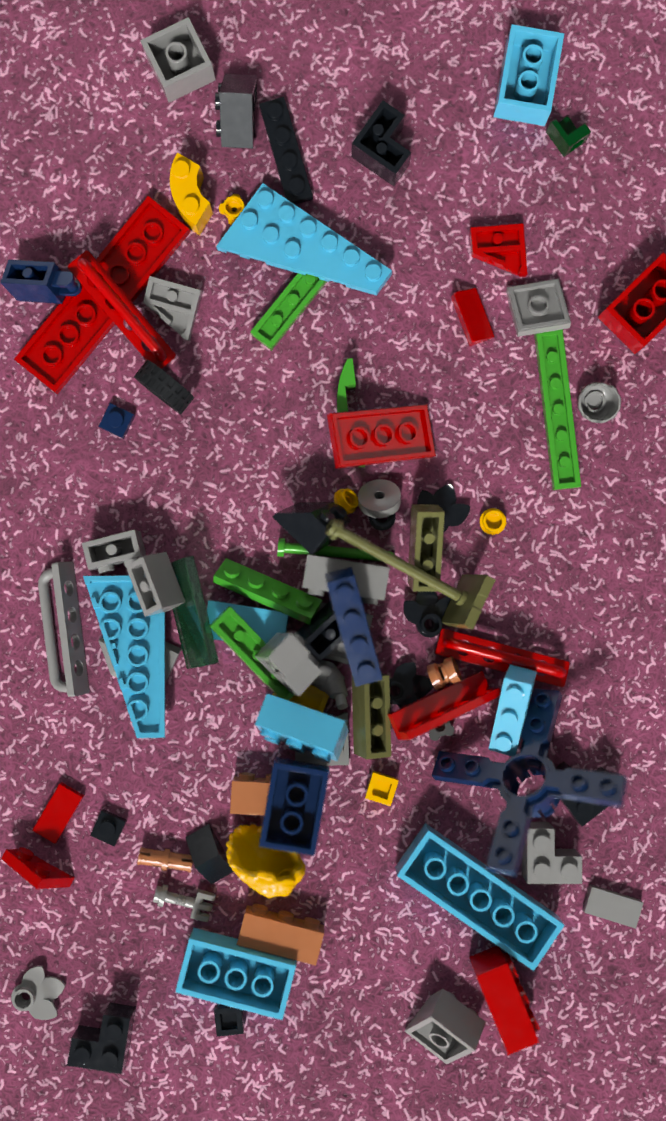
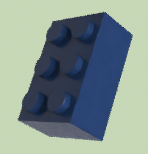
[259,757,329,856]

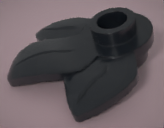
[417,484,470,532]
[403,592,451,637]
[389,662,433,708]

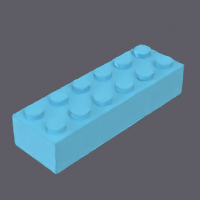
[395,823,565,971]

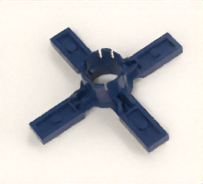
[432,688,628,877]

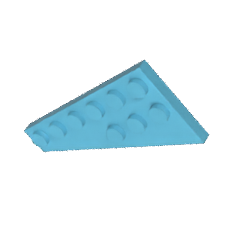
[83,575,165,738]

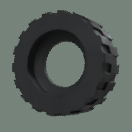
[134,360,194,414]

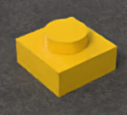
[365,771,399,806]

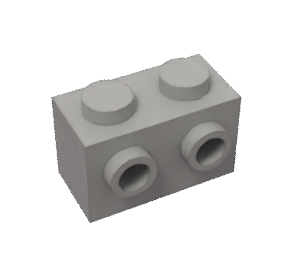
[82,530,146,574]
[126,552,185,617]

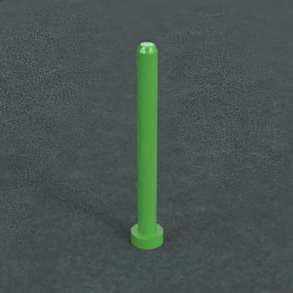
[277,538,395,561]

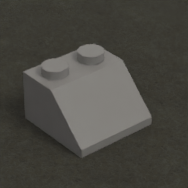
[405,989,486,1064]

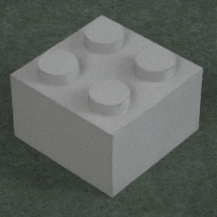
[140,17,216,103]

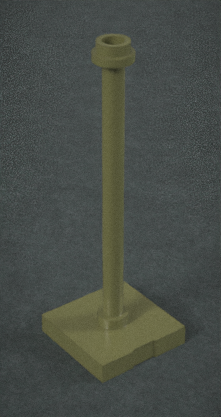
[325,518,495,629]

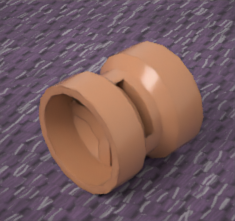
[427,656,462,690]

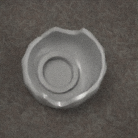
[577,382,621,423]

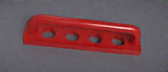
[68,250,176,369]
[435,629,570,687]

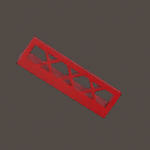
[387,671,501,740]

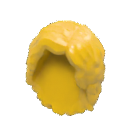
[226,824,305,898]

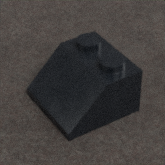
[273,502,352,555]

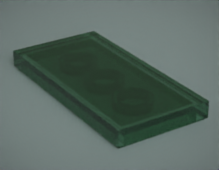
[171,556,219,669]

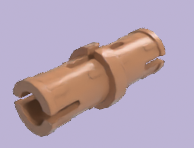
[137,847,193,873]

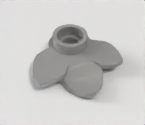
[11,966,65,1020]

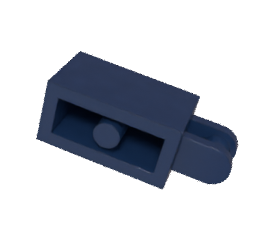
[0,260,82,304]

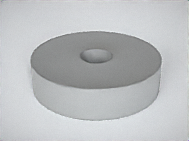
[358,479,401,518]

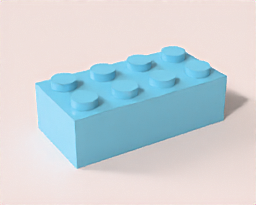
[175,928,297,1020]

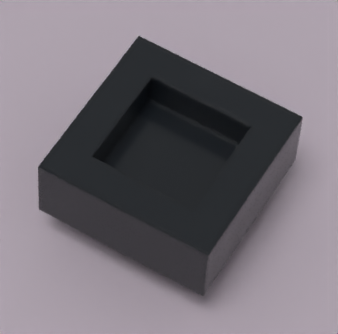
[90,809,127,847]
[214,1004,245,1037]

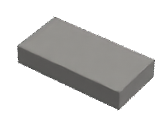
[582,884,643,929]

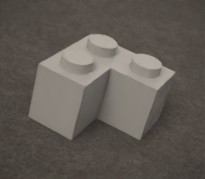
[254,633,322,696]
[522,822,582,884]

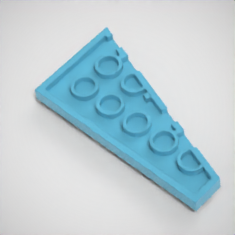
[216,183,392,296]

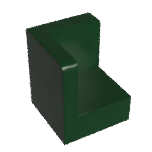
[546,117,591,157]

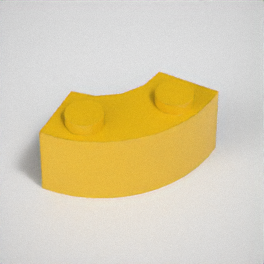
[170,152,213,235]

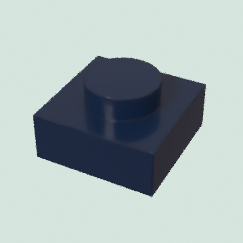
[98,403,135,439]

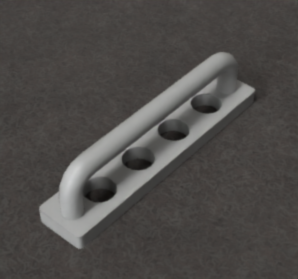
[38,562,89,697]

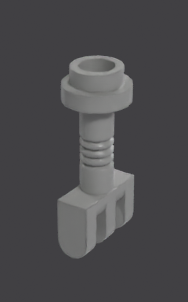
[153,884,216,922]

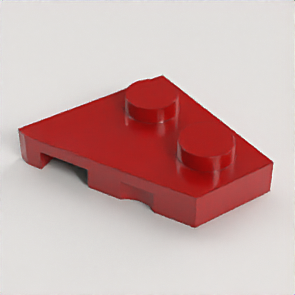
[469,223,527,277]
[1,847,75,889]

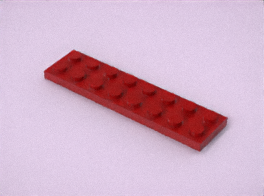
[14,196,190,394]

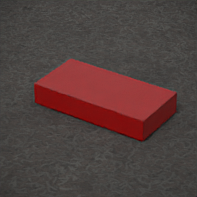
[32,782,85,844]

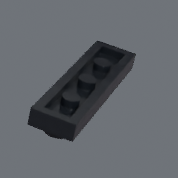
[259,97,313,205]

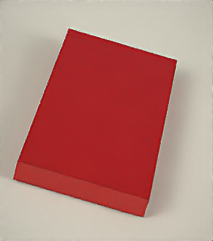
[327,404,436,469]

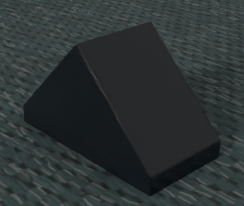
[185,824,234,884]

